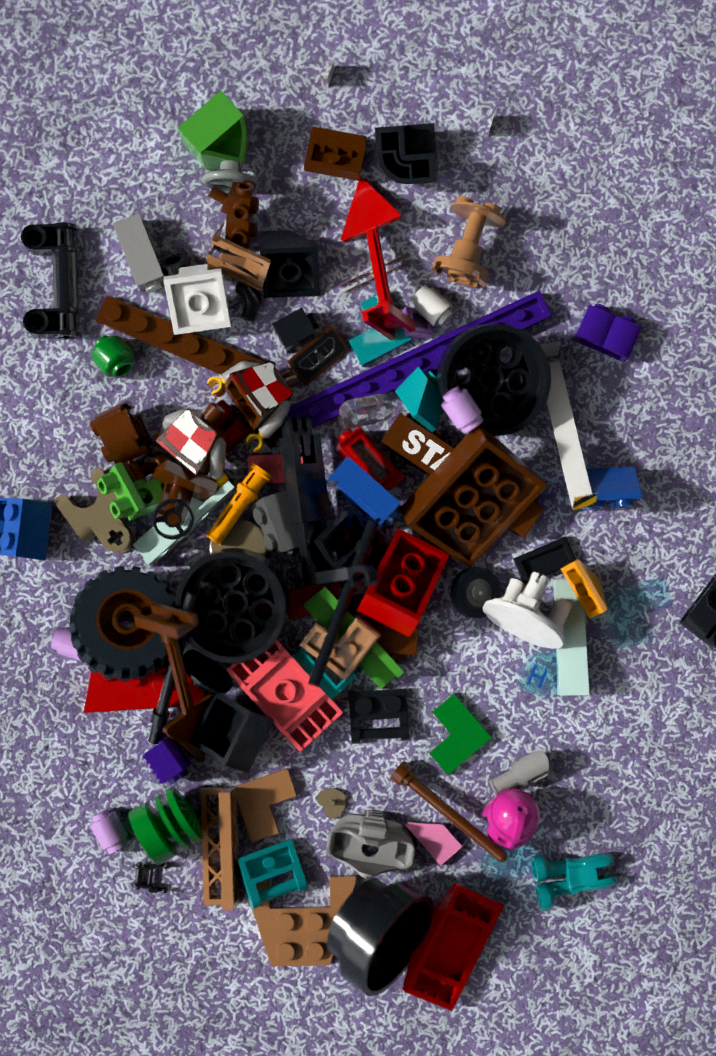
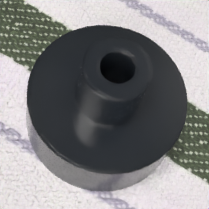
[160,253,191,276]

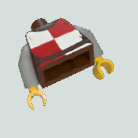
[207,361,298,453]
[154,402,228,491]

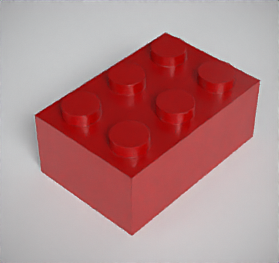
[357,528,450,637]

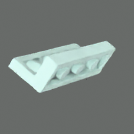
[133,475,236,566]

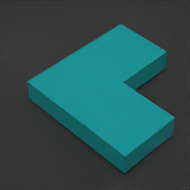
[349,294,412,367]

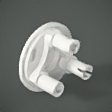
[483,572,573,649]

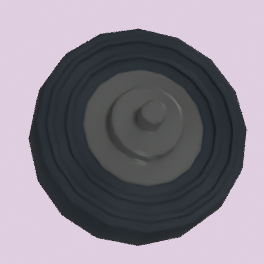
[450,567,501,619]

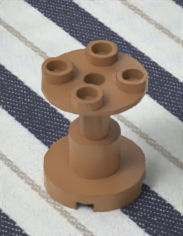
[431,196,506,288]

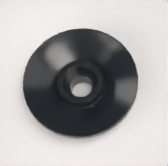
[182,650,232,694]

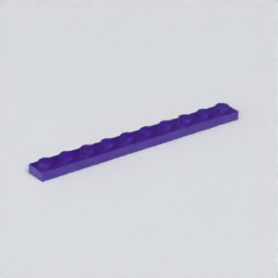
[286,290,552,429]

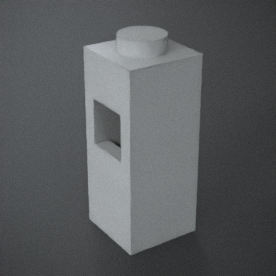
[113,213,164,293]

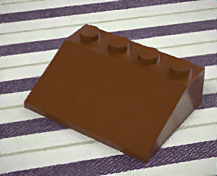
[400,425,548,568]

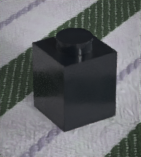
[272,308,319,353]

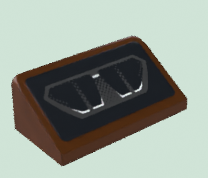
[287,326,350,386]

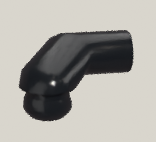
[235,281,261,323]

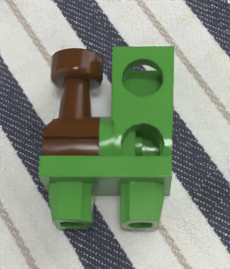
[97,452,168,521]

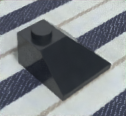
[260,230,320,298]

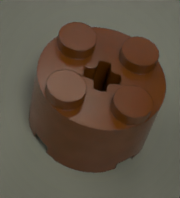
[90,400,153,464]

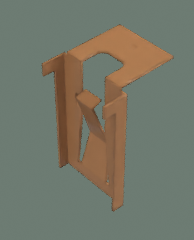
[206,223,271,291]

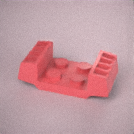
[227,639,343,752]

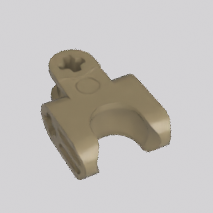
[54,467,134,554]

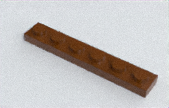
[95,295,263,376]

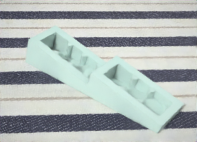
[553,579,589,696]

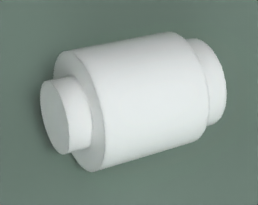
[411,285,453,327]

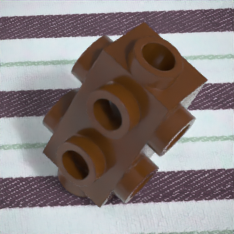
[208,181,260,249]

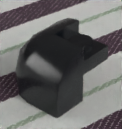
[375,123,438,184]

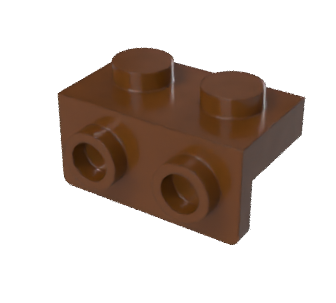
[304,127,367,181]

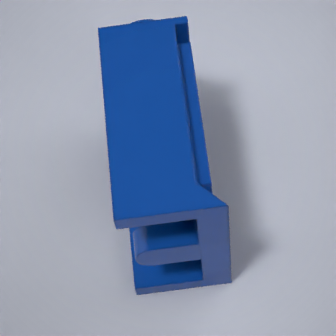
[326,457,401,529]

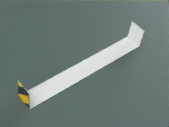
[540,341,597,510]

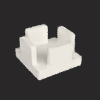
[164,264,231,335]

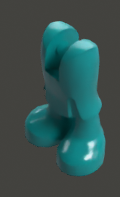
[531,853,618,912]

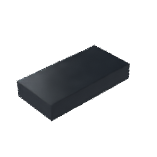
[513,536,576,585]

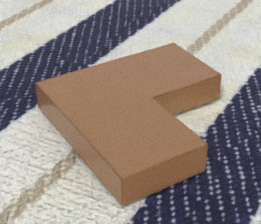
[300,616,382,680]
[234,768,297,843]

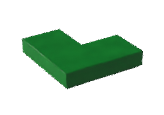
[429,693,492,775]

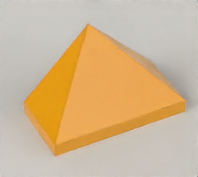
[561,559,608,619]

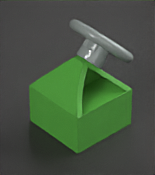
[178,91,259,193]

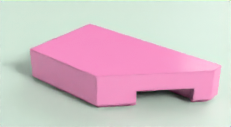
[405,821,462,866]

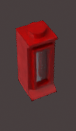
[335,426,406,492]

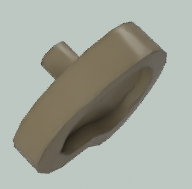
[317,788,346,819]

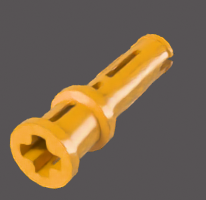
[205,463,273,546]

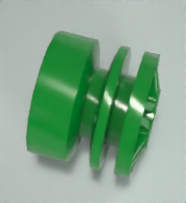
[129,786,203,866]

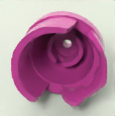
[482,789,540,851]

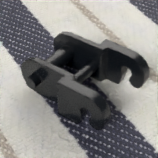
[131,861,170,893]

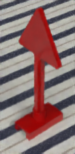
[341,177,416,340]

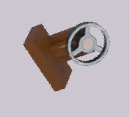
[152,459,218,540]

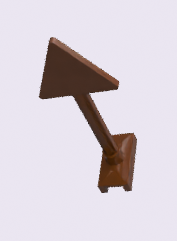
[134,603,212,763]

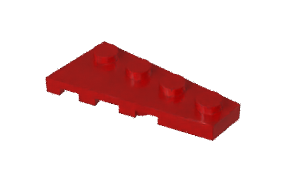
[83,668,205,713]

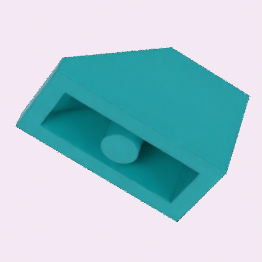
[395,366,443,432]

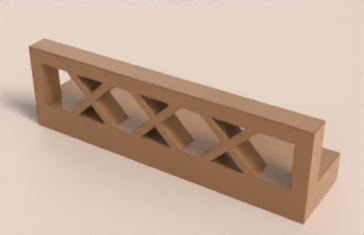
[200,787,240,910]

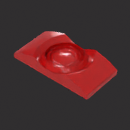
[402,882,504,1011]

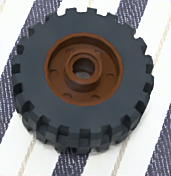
[70,566,176,682]

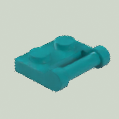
[236,839,307,909]

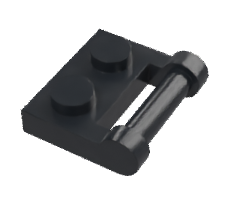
[348,688,409,744]

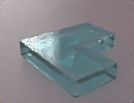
[603,578,663,649]

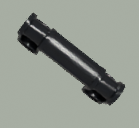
[21,222,80,339]

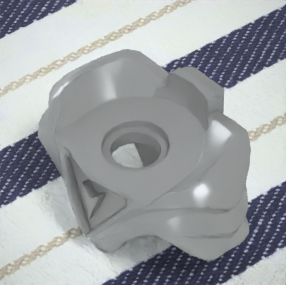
[326,810,415,879]

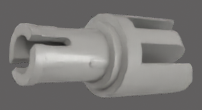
[489,751,553,795]

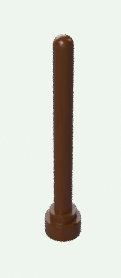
[390,761,508,862]

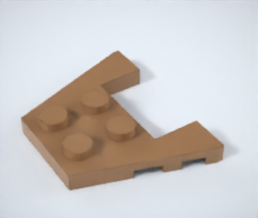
[243,875,356,966]

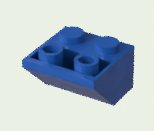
[583,467,642,511]
[0,498,53,560]

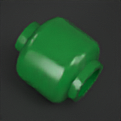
[92,335,135,378]

